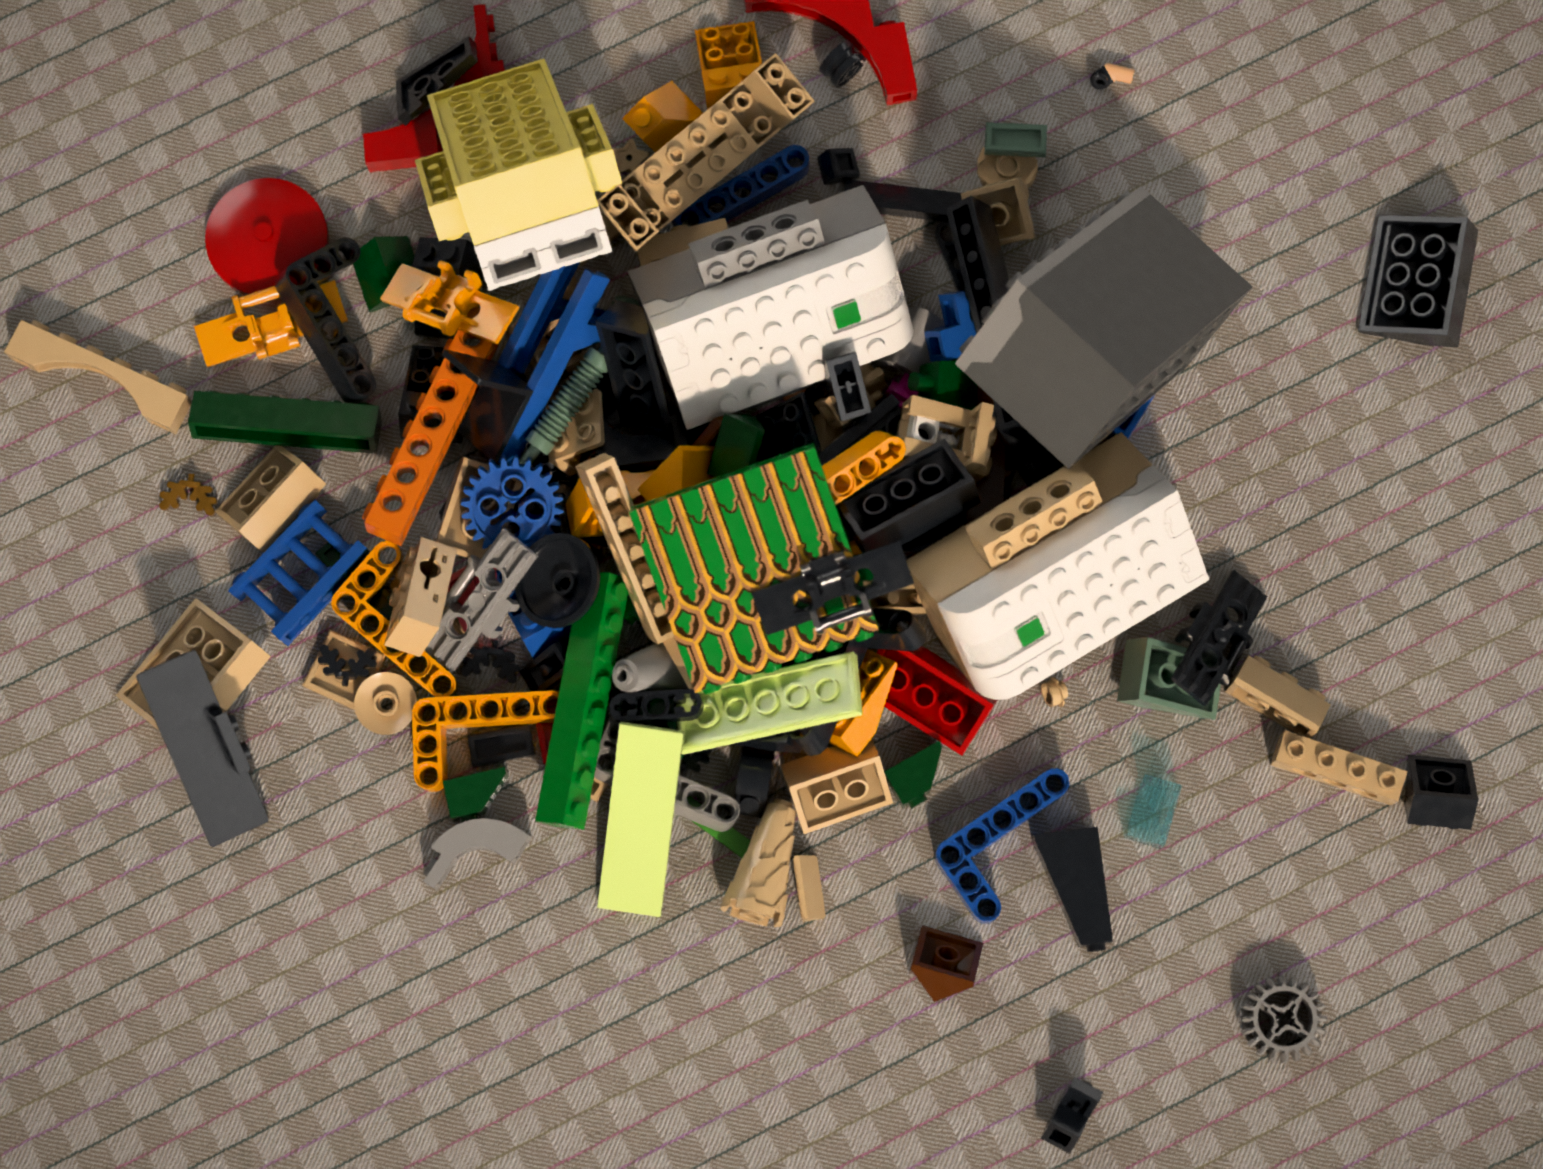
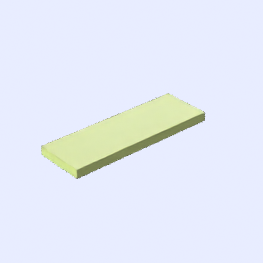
[676,651,863,755]
[597,722,684,917]

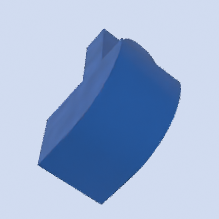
[924,291,977,362]

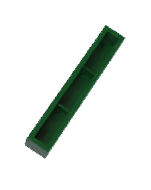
[188,390,382,454]

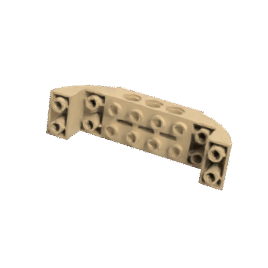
[597,53,815,251]

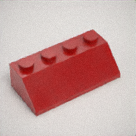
[877,646,998,756]

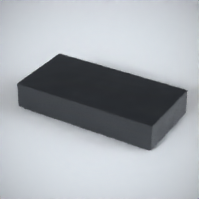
[467,724,536,768]

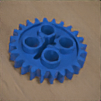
[461,454,564,549]

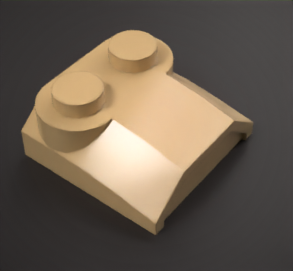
[961,177,1036,246]

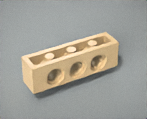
[1270,730,1408,805]

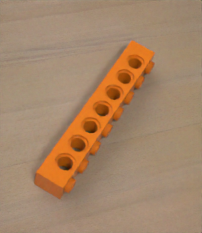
[362,307,502,546]

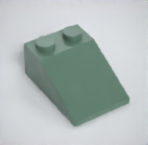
[1117,637,1221,720]

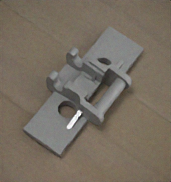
[424,528,538,674]

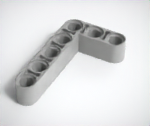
[594,692,740,832]

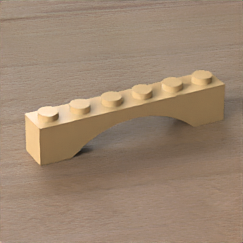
[4,320,192,435]

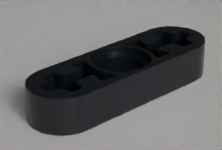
[609,689,704,724]

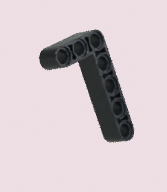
[275,237,376,404]
[789,608,927,756]

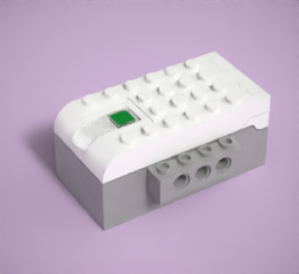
[627,185,914,430]

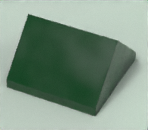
[353,236,415,313]
[707,414,765,477]

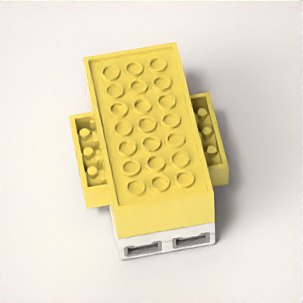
[415,58,622,291]

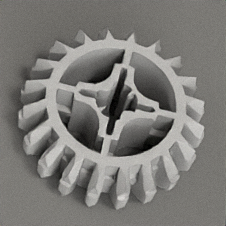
[1239,975,1327,1063]

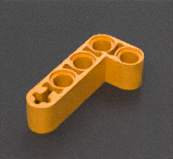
[822,431,906,524]

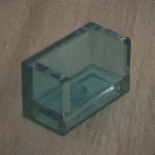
[1125,774,1182,849]

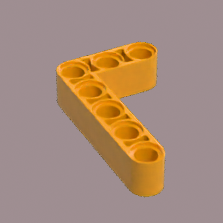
[331,541,458,697]
[412,690,559,792]

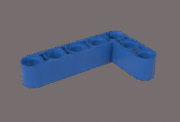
[671,145,809,227]
[935,768,1069,924]

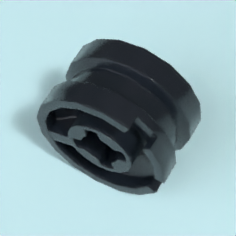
[819,40,866,88]

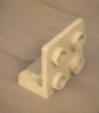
[546,389,605,476]

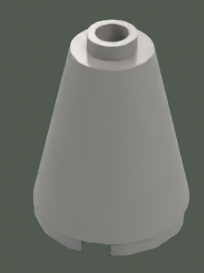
[612,642,689,693]

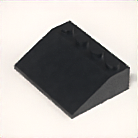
[1358,215,1478,347]

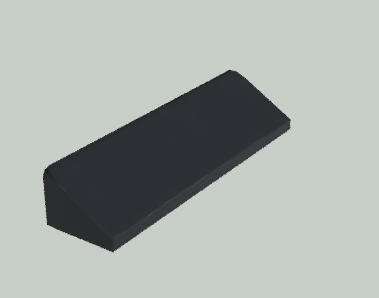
[844,179,962,221]

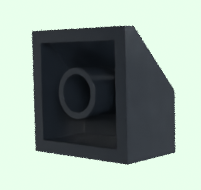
[1404,755,1479,830]

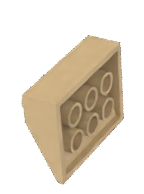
[115,598,271,730]

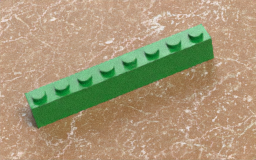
[535,572,628,830]

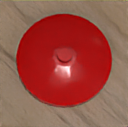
[205,178,329,298]

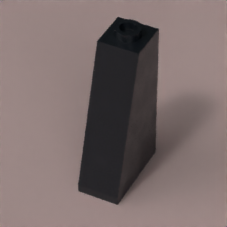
[1032,827,1113,952]

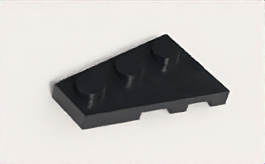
[396,36,478,126]

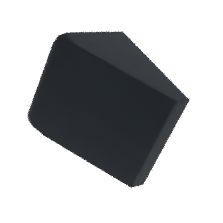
[817,148,860,185]

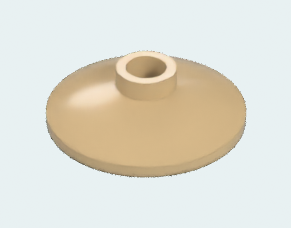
[354,672,417,735]

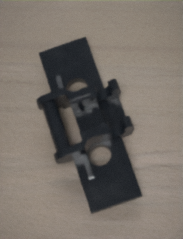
[751,540,914,635]
[1170,570,1268,706]

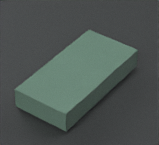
[984,122,1047,158]

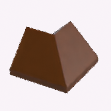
[909,925,983,1002]

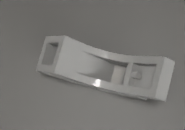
[423,818,532,891]

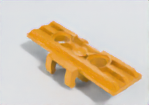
[380,260,519,344]
[194,280,348,368]

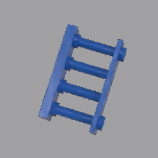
[228,500,371,646]

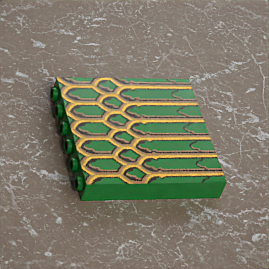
[629,443,879,694]

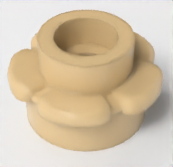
[1041,677,1068,707]

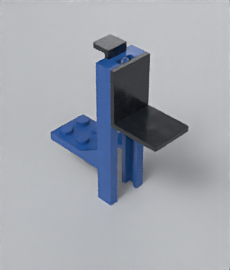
[442,262,610,465]

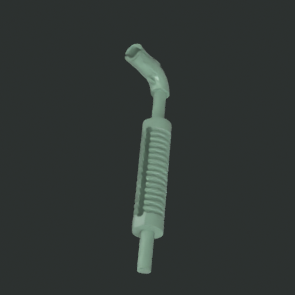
[518,295,639,480]

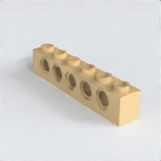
[575,453,674,644]

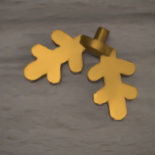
[159,473,218,516]

